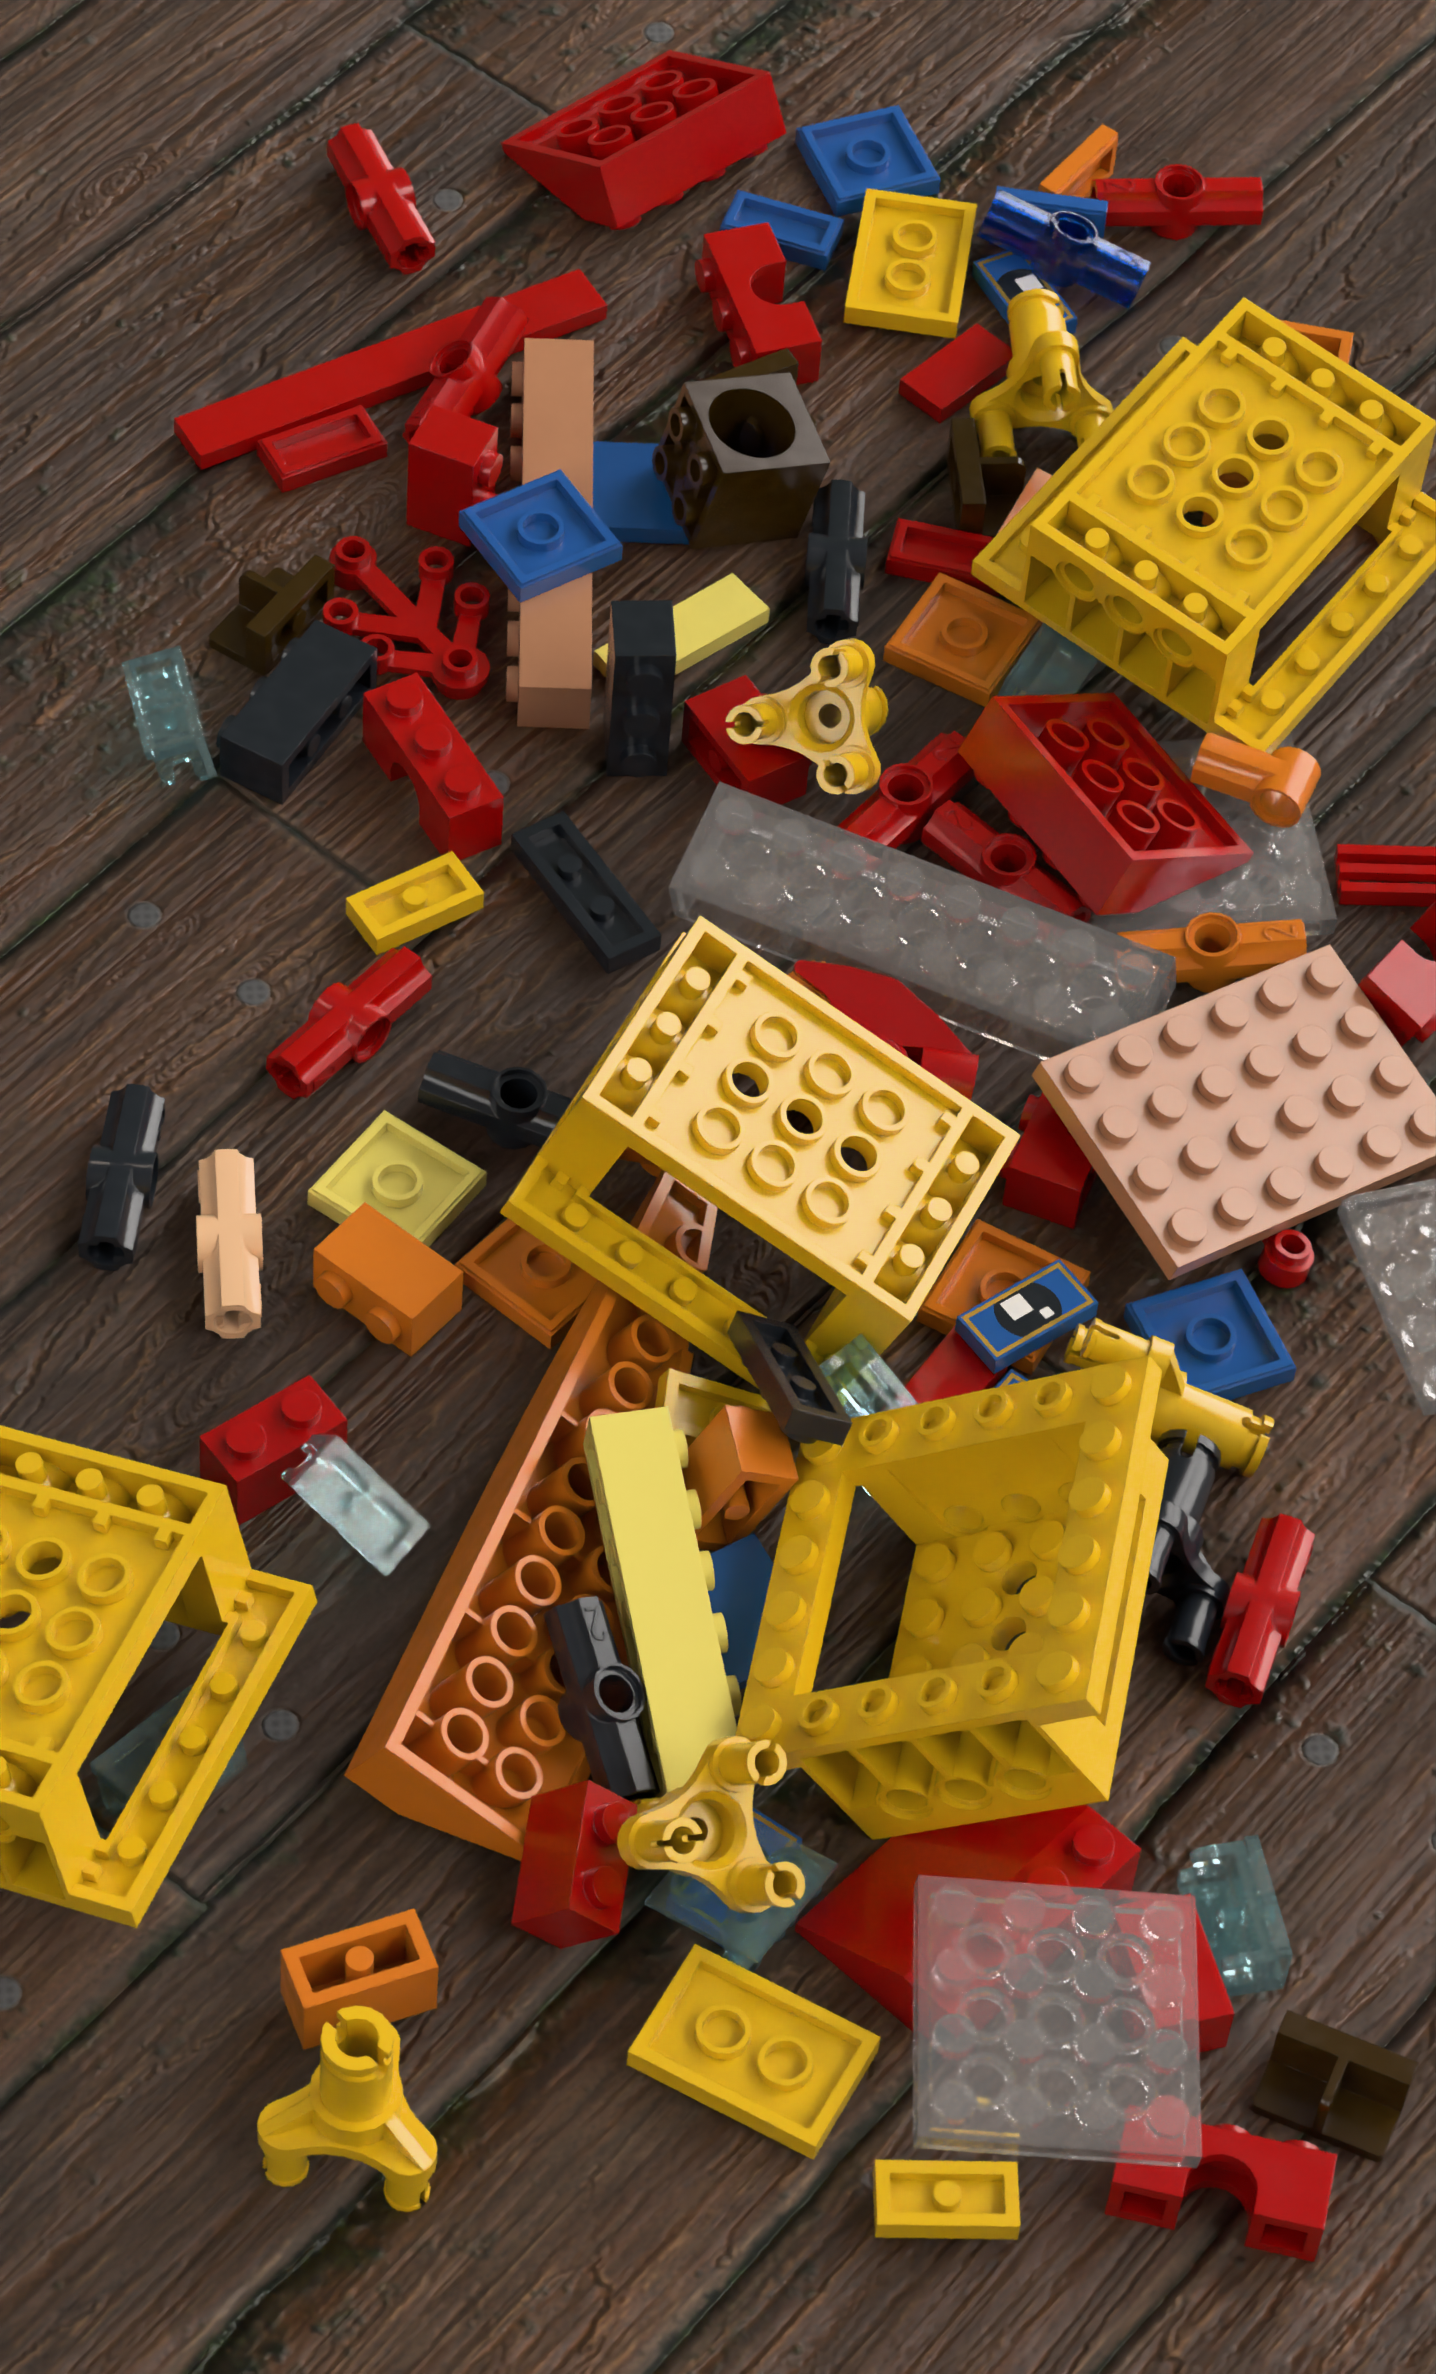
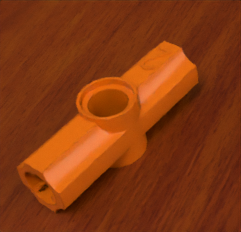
[1117,912,1307,993]

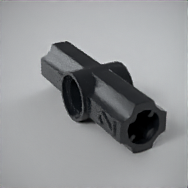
[804,479,868,644]
[417,1050,573,1150]
[78,1084,165,1271]
[543,1596,661,1801]

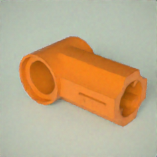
[1190,733,1321,828]

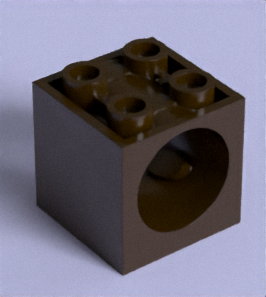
[652,372,831,549]

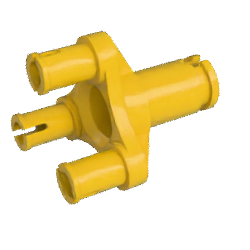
[969,288,1113,457]
[726,638,888,794]
[1063,1318,1274,1478]
[617,1736,805,1913]
[257,2005,437,2212]

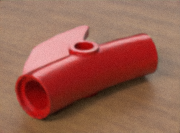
[793,960,979,1101]

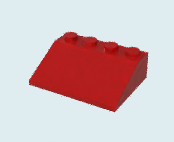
[501,50,787,230]
[958,693,1254,915]
[795,1804,1141,2062]

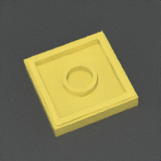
[307,1110,487,1247]

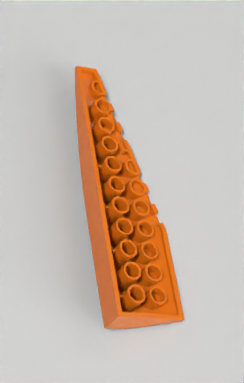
[344,1170,718,1861]

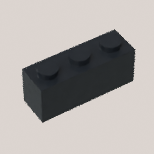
[603,600,677,778]
[216,620,378,805]

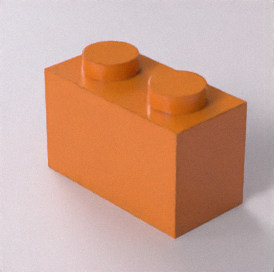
[313,1202,463,1357]
[682,1405,799,1551]
[280,1908,439,2050]

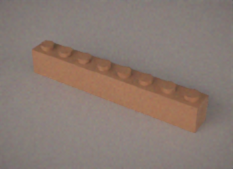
[506,338,594,729]

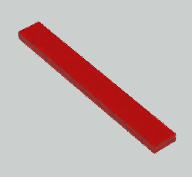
[174,269,607,470]

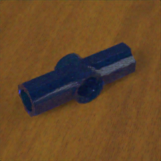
[977,189,1152,309]

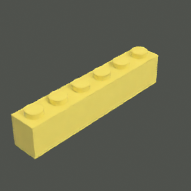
[583,1406,742,1798]

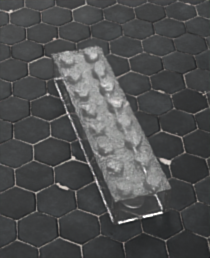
[669,781,1176,1060]

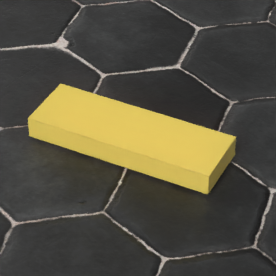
[593,573,770,677]

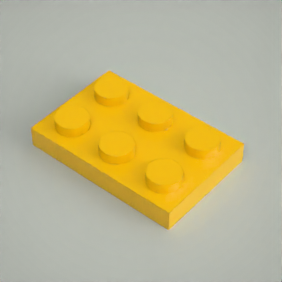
[843,188,977,339]
[626,1944,881,2160]

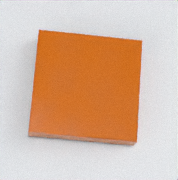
[883,572,1043,707]
[455,1218,598,1350]
[917,1219,1091,1375]

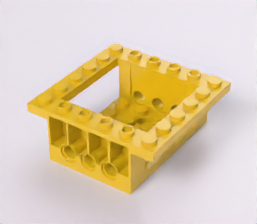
[971,297,1436,754]
[499,915,1021,1406]
[735,1355,1169,1840]
[0,1425,317,1928]

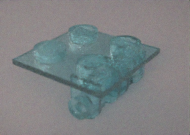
[645,1820,838,1971]

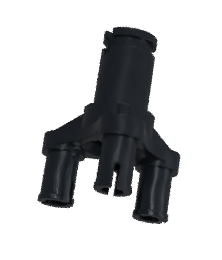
[1145,1429,1231,1666]

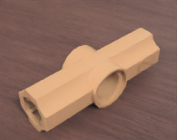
[196,1149,263,1339]

